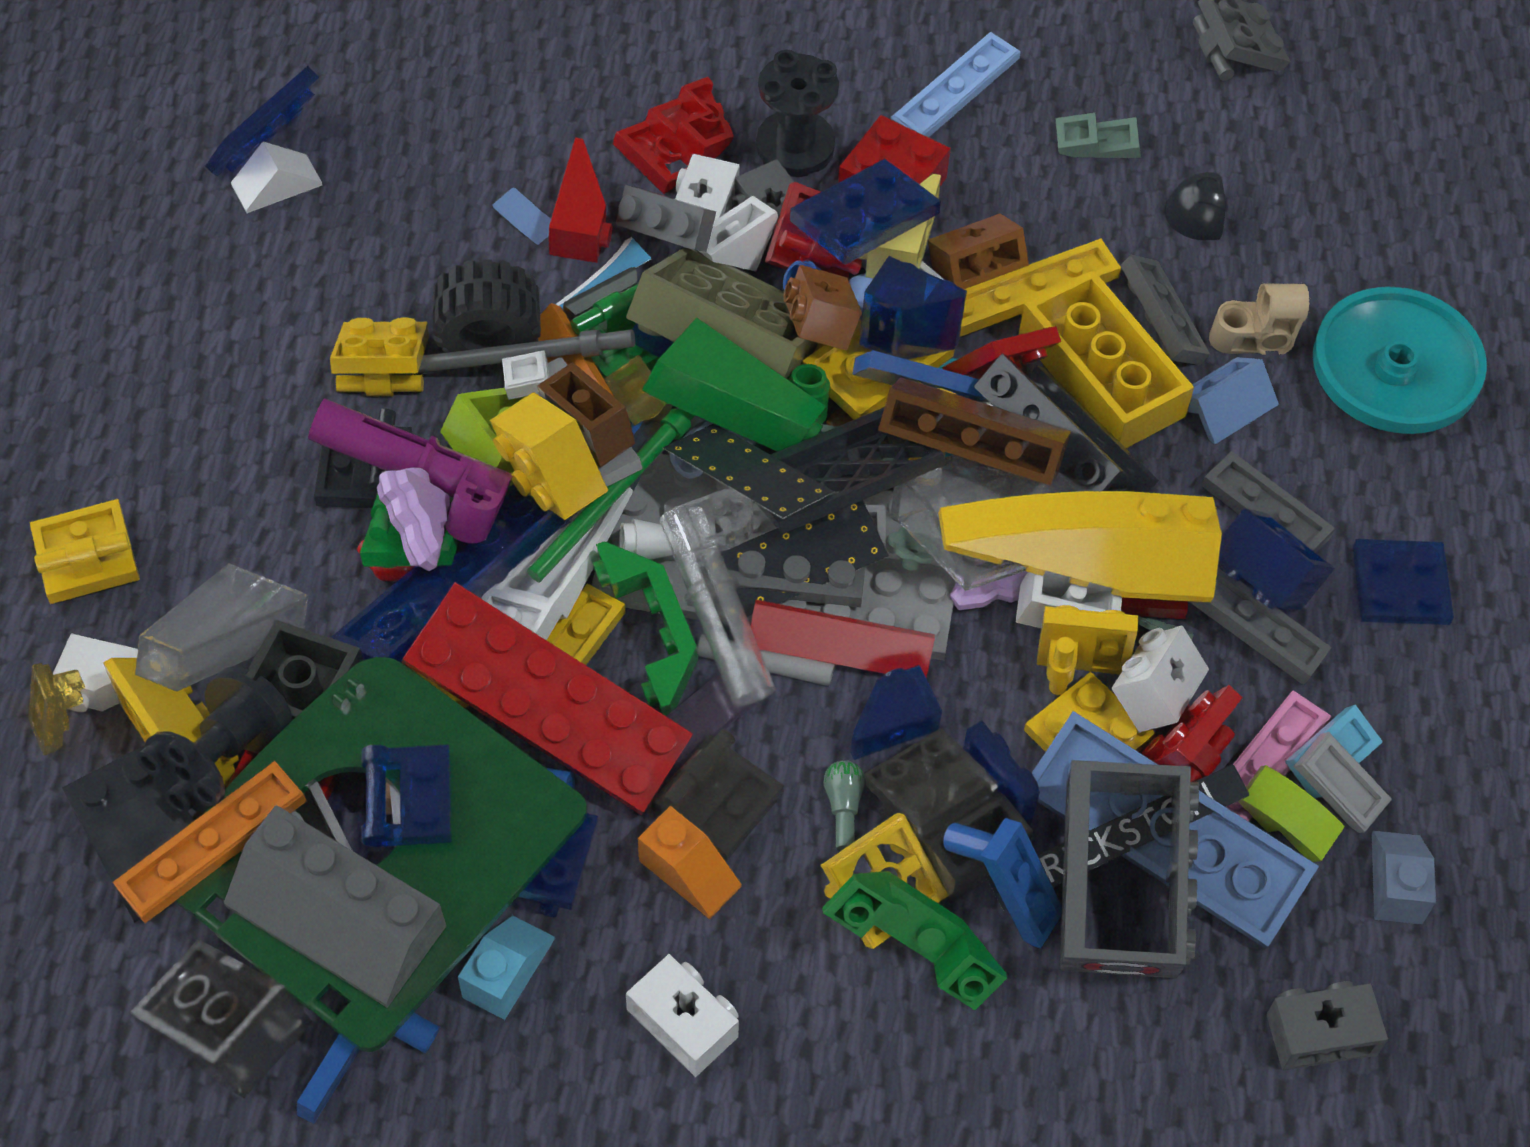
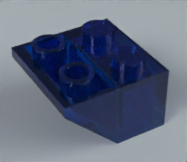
[859,256,967,360]

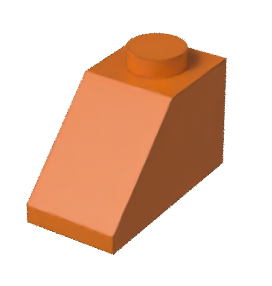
[638,805,742,919]

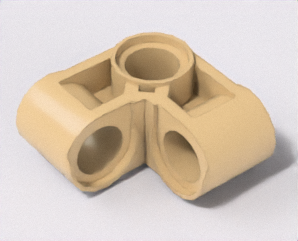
[1209,284,1309,355]

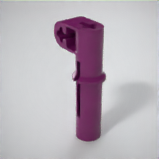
[308,398,512,543]

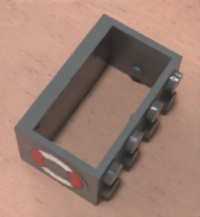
[1060,760,1199,978]

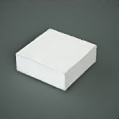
[502,351,549,399]

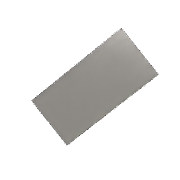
[1293,732,1392,833]

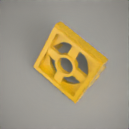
[821,813,949,949]

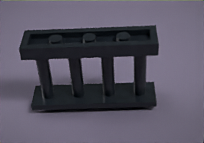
[974,354,1159,493]

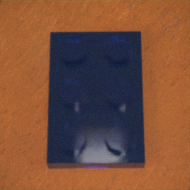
[205,66,319,176]
[790,159,941,265]

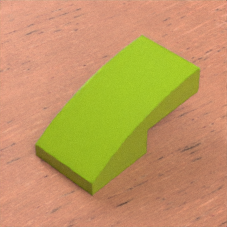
[1238,765,1345,862]

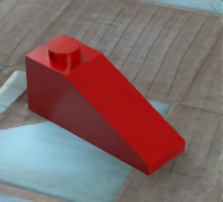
[549,137,612,263]

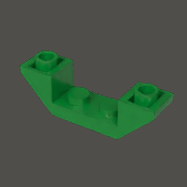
[592,541,699,717]
[822,871,1007,1010]

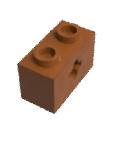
[927,214,1029,291]
[783,265,862,350]

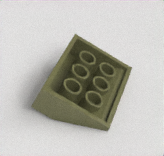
[626,247,819,379]

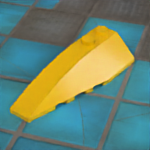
[938,491,1222,603]

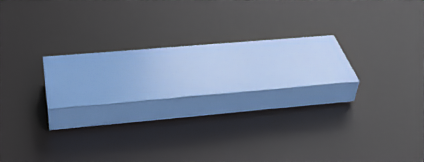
[891,32,1021,137]

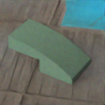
[1056,113,1141,158]

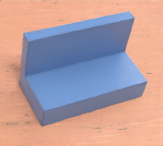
[1187,357,1279,444]

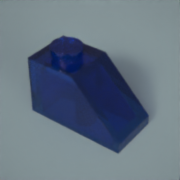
[850,665,942,760]

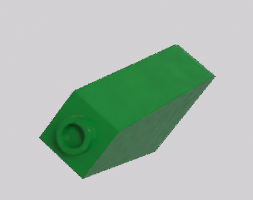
[642,317,826,451]

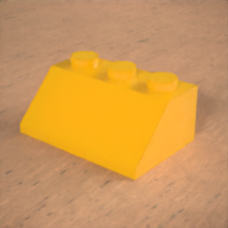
[103,657,239,787]

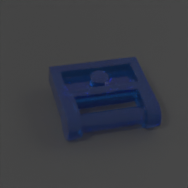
[361,745,452,847]

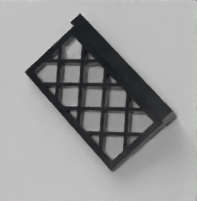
[748,407,946,534]

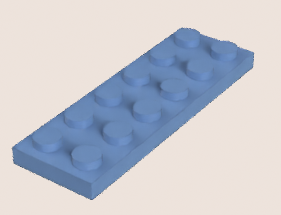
[1021,711,1319,949]

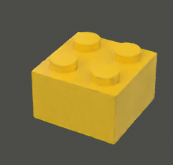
[490,392,608,520]

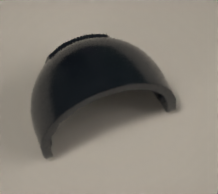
[1165,172,1225,240]

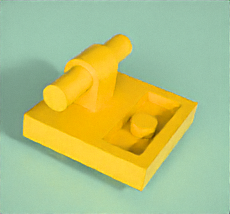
[330,317,429,396]
[29,499,140,604]
[1037,605,1138,695]

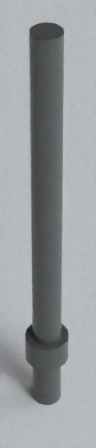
[394,330,635,375]

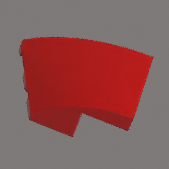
[612,77,734,194]

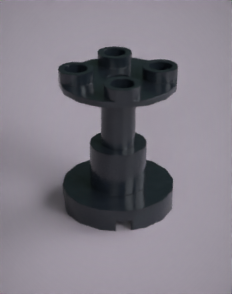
[756,49,839,178]
[137,666,293,814]

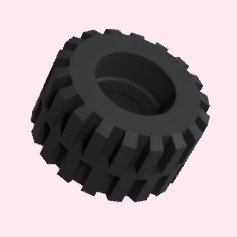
[433,259,541,364]

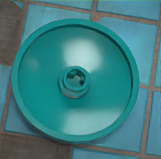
[1313,287,1487,434]

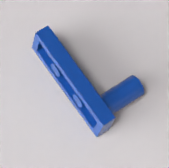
[852,350,986,402]
[944,818,1062,949]
[297,1013,440,1124]

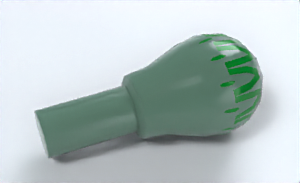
[823,760,865,850]

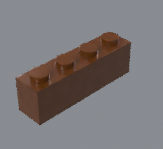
[878,377,1071,486]

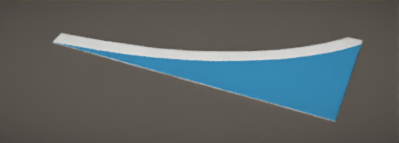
[540,237,651,315]

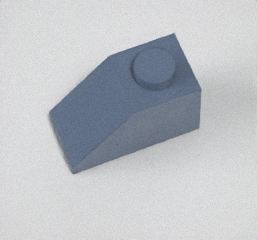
[1372,831,1436,924]

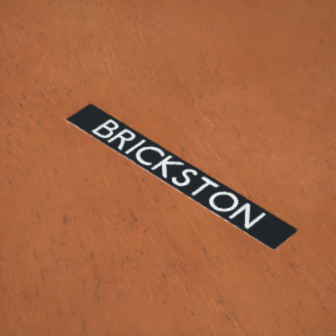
[988,764,1249,910]

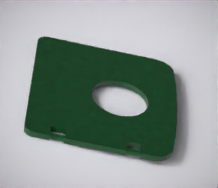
[176,657,587,1052]

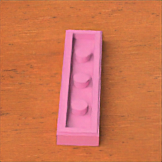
[1226,690,1331,822]

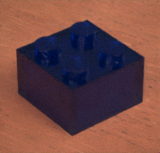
[1218,508,1335,611]

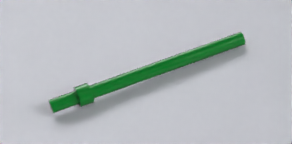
[527,408,696,583]

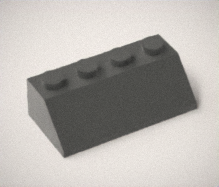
[224,805,446,1008]

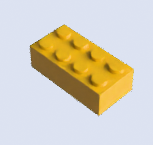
[1019,270,1194,448]

